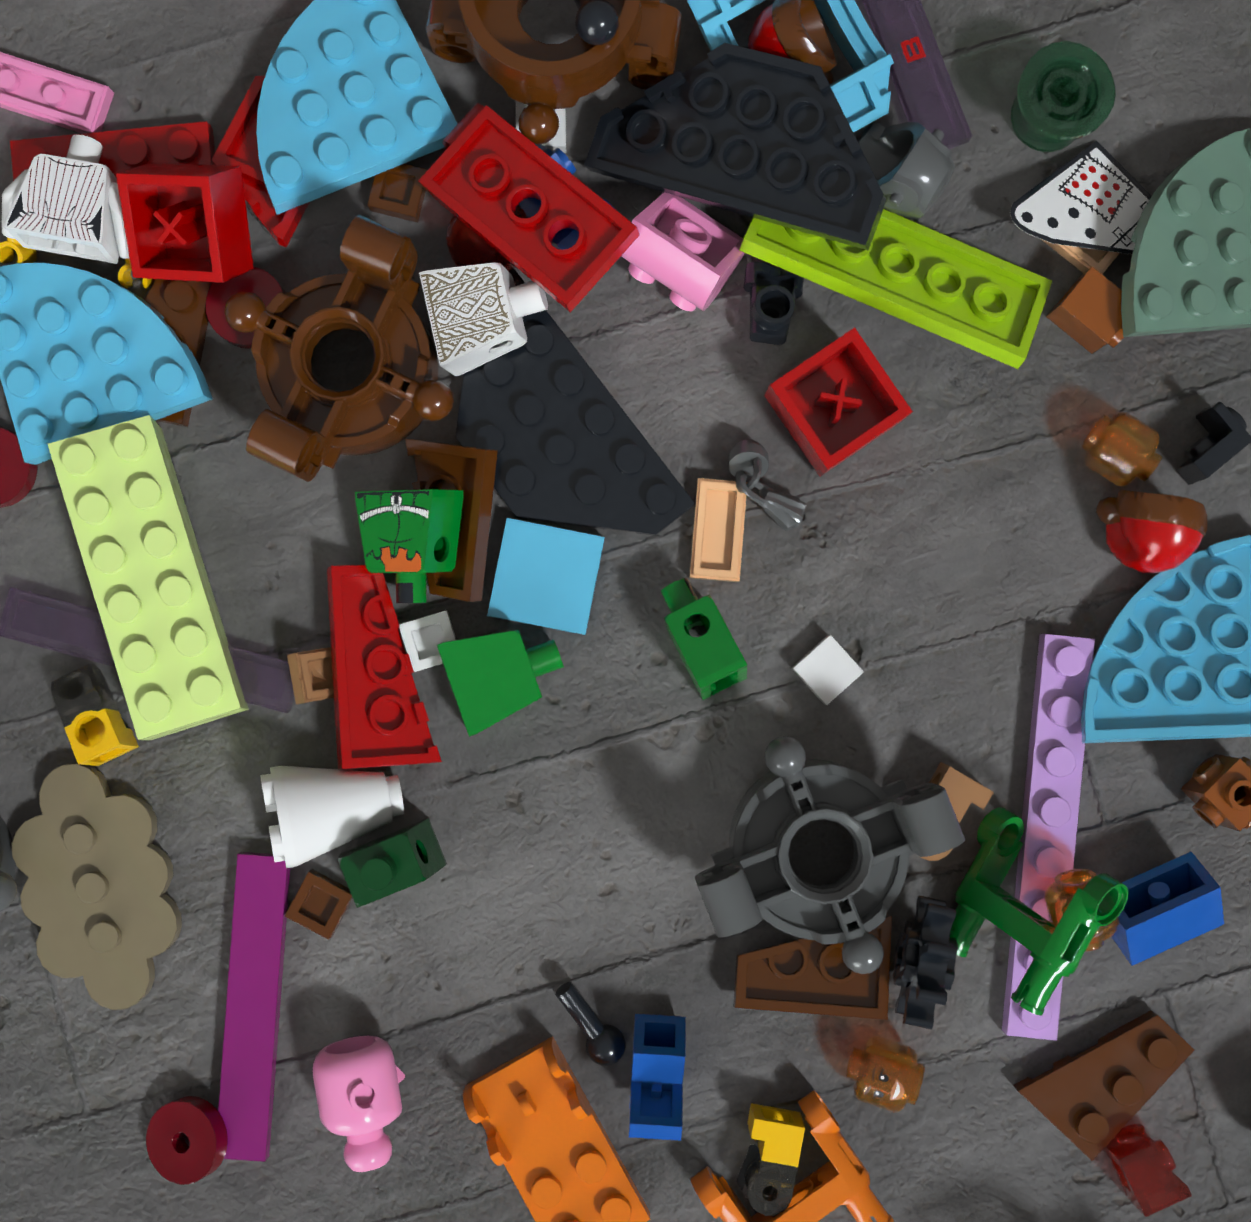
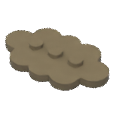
[12,763,182,1010]

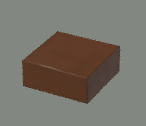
[367,164,427,223]
[285,869,353,940]

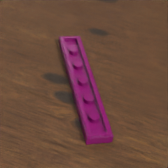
[218,852,291,1162]

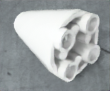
[260,766,404,868]

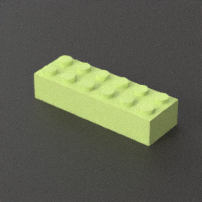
[47,415,249,740]

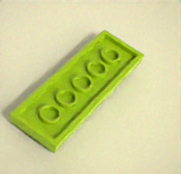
[739,209,1052,369]

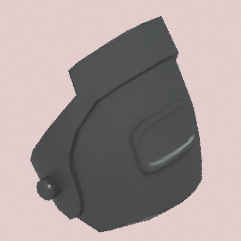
[857,122,955,220]

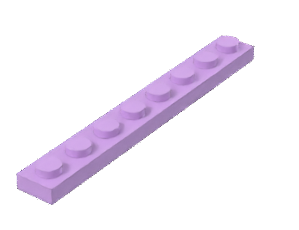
[1002,634,1095,1041]

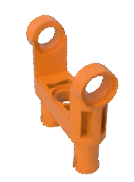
[690,1090,894,1222]

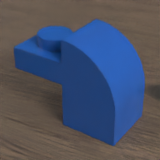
[629,1014,686,1141]

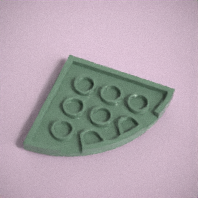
[1121,128,1251,337]

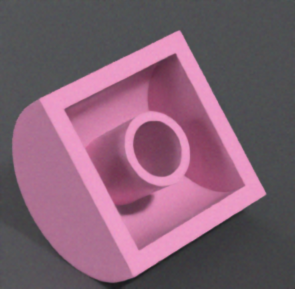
[621,192,745,311]

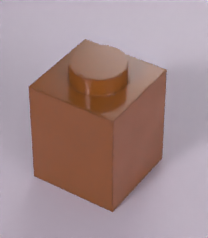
[1046,267,1124,354]

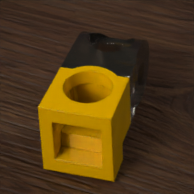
[51,663,139,766]
[745,1103,805,1216]

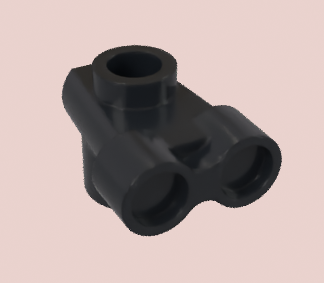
[743,262,804,345]

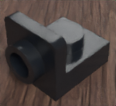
[1176,402,1251,485]

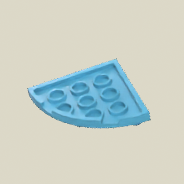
[256,0,457,215]
[0,263,213,465]
[1081,535,1251,743]

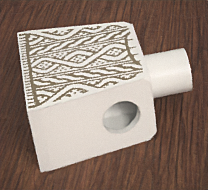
[419,262,548,376]

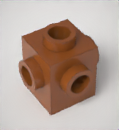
[1181,754,1251,831]

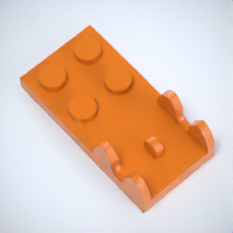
[463,1036,650,1222]

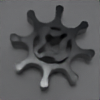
[893,895,958,1029]

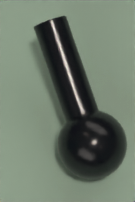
[574,0,619,45]
[555,982,626,1066]

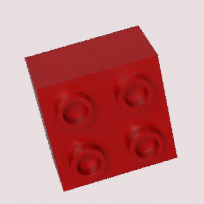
[116,163,254,283]
[764,327,913,477]

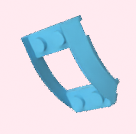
[687,0,894,132]

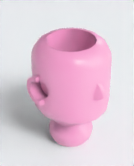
[313,1035,405,1172]

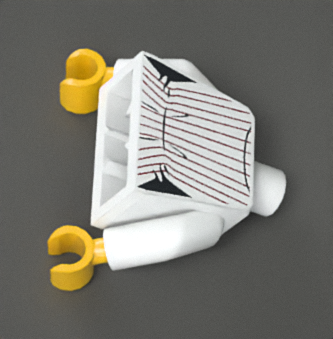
[0,135,155,289]

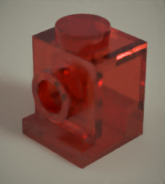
[1105,1124,1192,1217]

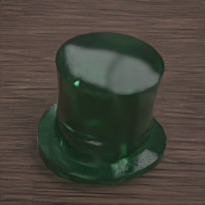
[1011,41,1116,152]

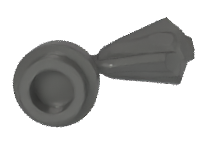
[729,439,806,531]

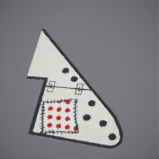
[1010,141,1152,255]

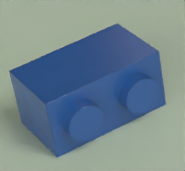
[1105,851,1224,966]

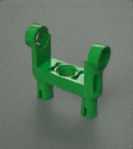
[950,807,1129,1016]

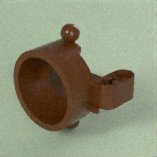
[426,0,682,145]
[224,215,454,482]

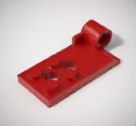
[418,103,640,313]

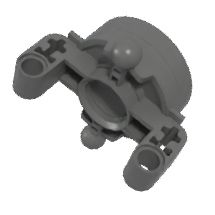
[695,736,965,974]

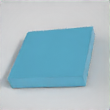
[487,518,605,635]

